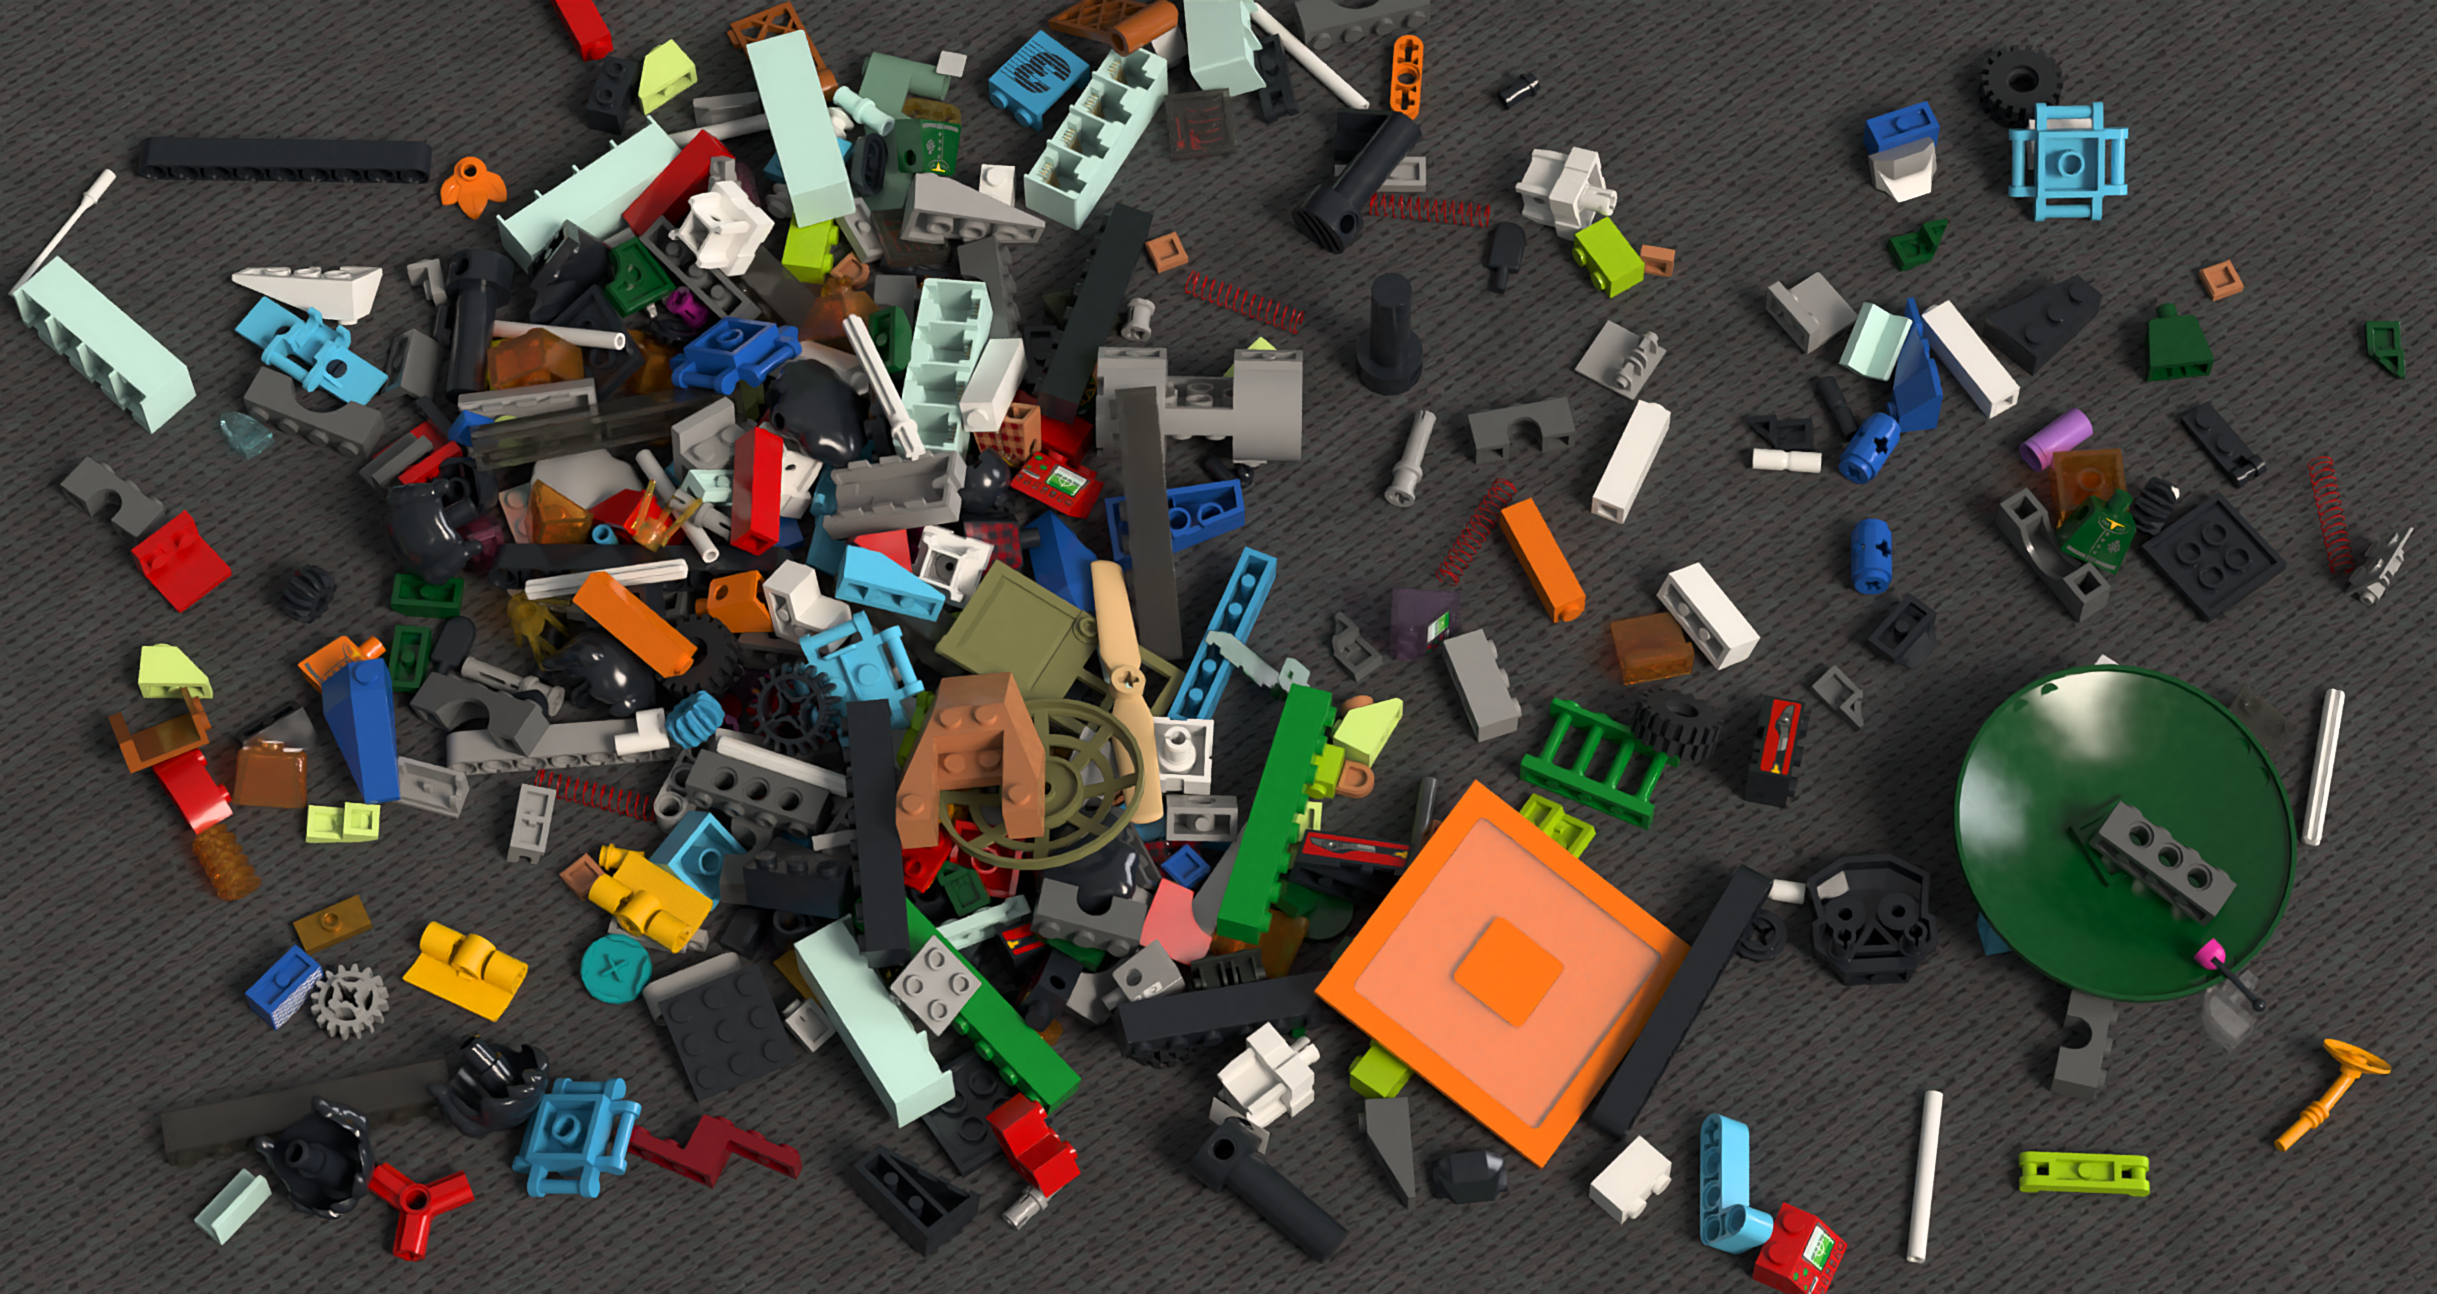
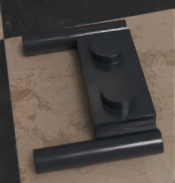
[864,384,896,464]

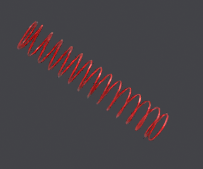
[1369,193,1490,228]
[1185,270,1304,334]
[2307,456,2355,574]
[1435,478,1517,586]
[534,768,656,823]

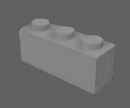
[1442,629,1522,743]

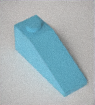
[835,545,945,622]

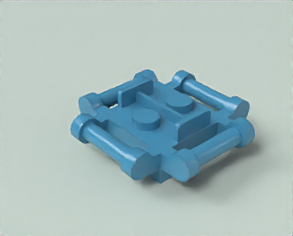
[512,1078,642,1198]

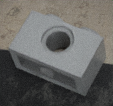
[1165,794,1238,842]

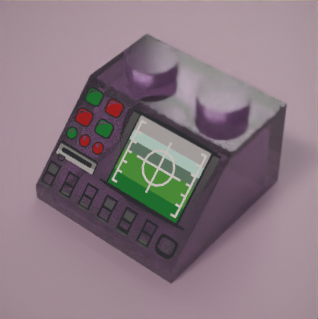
[1390,588,1461,661]

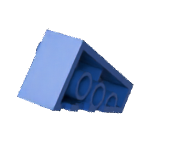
[1104,479,1245,572]

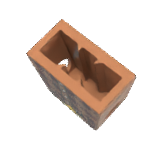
[973,402,1041,479]

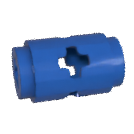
[1838,412,1901,484]
[1851,519,1892,595]

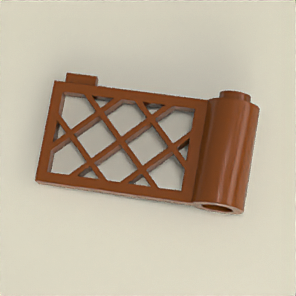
[1048,0,1178,57]
[727,1,839,103]

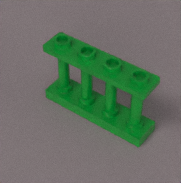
[1519,698,1680,831]

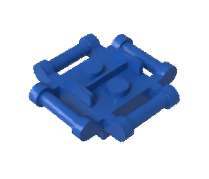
[669,316,802,395]

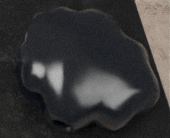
[765,359,868,469]
[1025,807,1140,916]

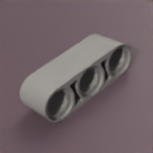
[654,737,711,834]
[642,952,743,1026]

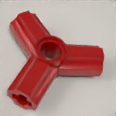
[369,1162,475,1262]

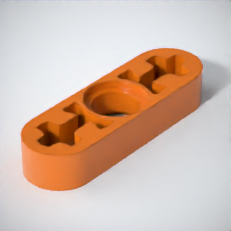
[1390,35,1423,120]

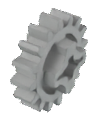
[311,964,389,1040]

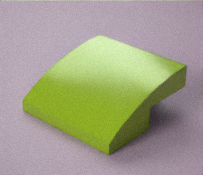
[1519,793,1596,859]

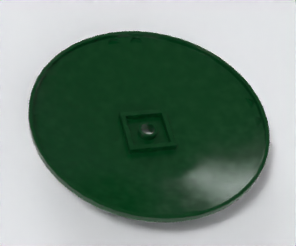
[1952,664,2297,1003]

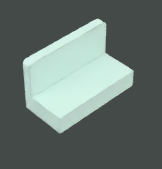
[1839,302,1912,381]
[675,470,734,506]
[194,1168,272,1245]

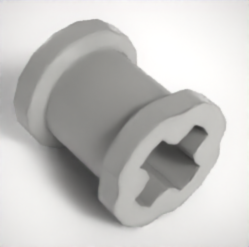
[1121,298,1155,342]

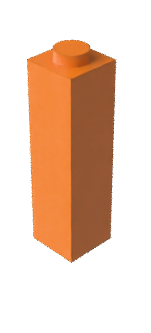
[1500,498,1586,623]
[572,571,697,678]

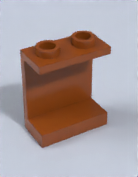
[108,687,212,773]

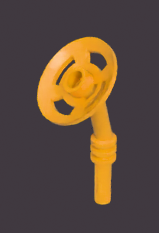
[2274,1039,2392,1152]

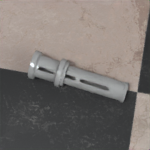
[1385,410,1436,507]
[461,656,565,716]

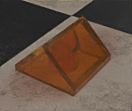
[524,479,594,544]

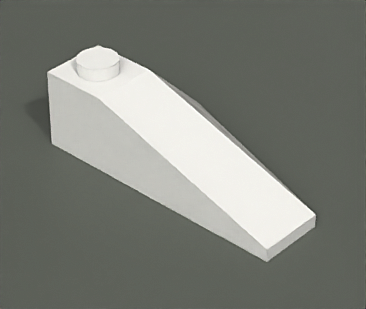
[232,266,382,325]

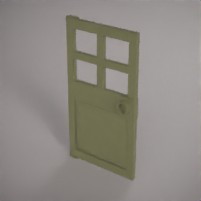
[934,559,1187,744]

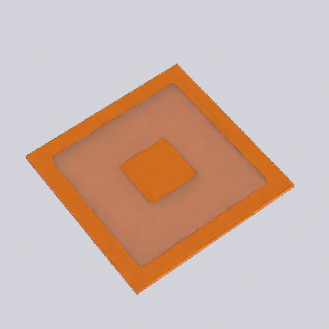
[1313,780,1691,1170]

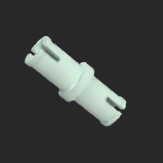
[833,86,895,136]

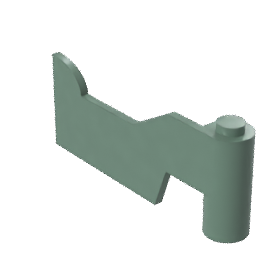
[834,52,951,239]

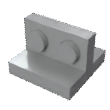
[671,396,746,483]

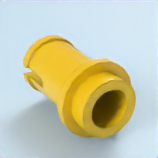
[599,843,645,871]

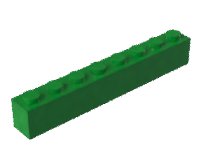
[1216,683,1337,945]
[852,896,1081,1116]

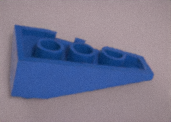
[1886,297,1943,432]
[1024,510,1098,618]
[321,658,401,805]

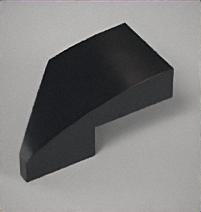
[1748,414,1814,452]

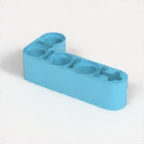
[1700,1113,1774,1255]

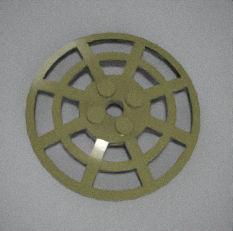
[939,698,1146,870]

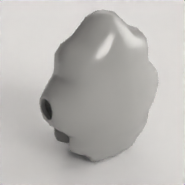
[527,442,648,537]

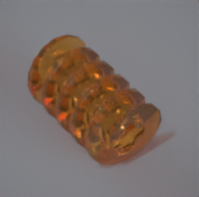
[192,824,262,901]

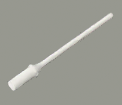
[8,169,116,298]

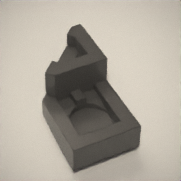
[1332,611,1383,682]
[1808,665,1864,731]

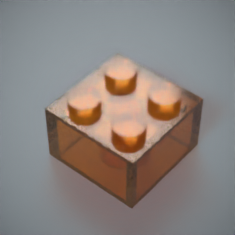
[487,327,584,390]
[2048,448,2129,530]

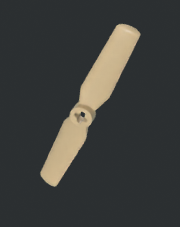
[1091,560,1164,824]

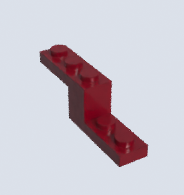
[613,1114,803,1189]

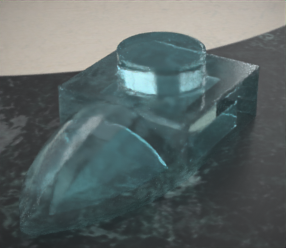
[220,412,275,460]

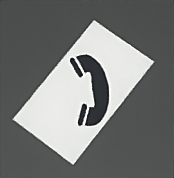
[1209,1097,1270,1154]

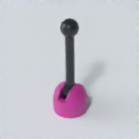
[2193,938,2266,1012]

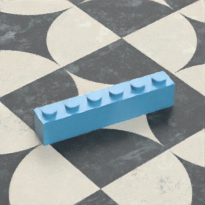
[1167,547,1277,721]

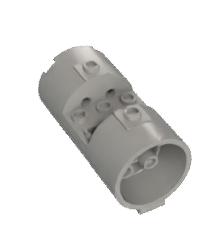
[1096,347,1303,467]

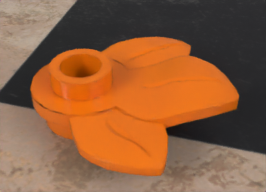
[441,157,507,220]

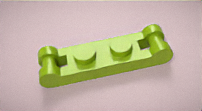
[2019,1151,2150,1197]

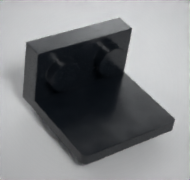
[527,219,614,293]

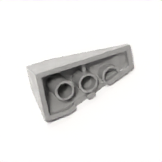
[900,173,1045,244]

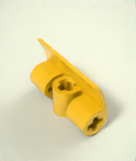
[588,851,713,953]
[403,921,528,1022]

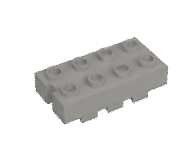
[458,378,603,465]
[822,450,967,540]

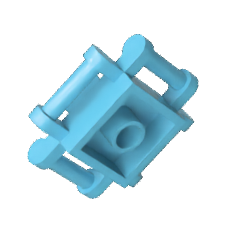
[2008,102,2128,222]
[788,611,925,748]

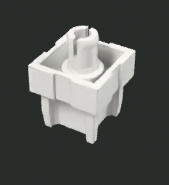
[1515,147,1617,241]
[668,180,775,276]
[724,421,823,519]
[911,525,994,609]
[1153,717,1214,796]
[1218,1022,1320,1128]

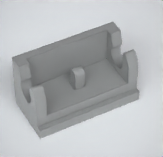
[392,756,469,819]
[507,783,556,864]

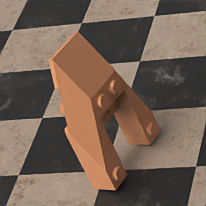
[895,672,1045,849]

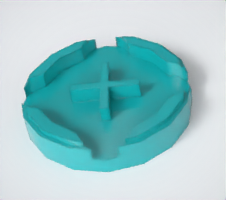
[580,934,652,1005]

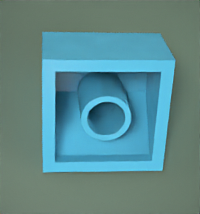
[648,810,747,912]

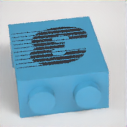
[988,30,1090,132]

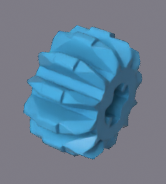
[664,690,725,749]

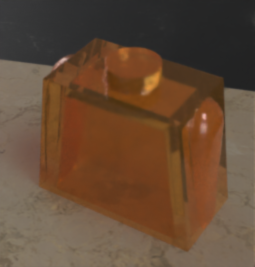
[232,741,308,809]

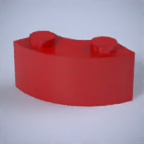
[150,748,233,835]

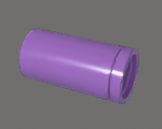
[2019,407,2093,472]

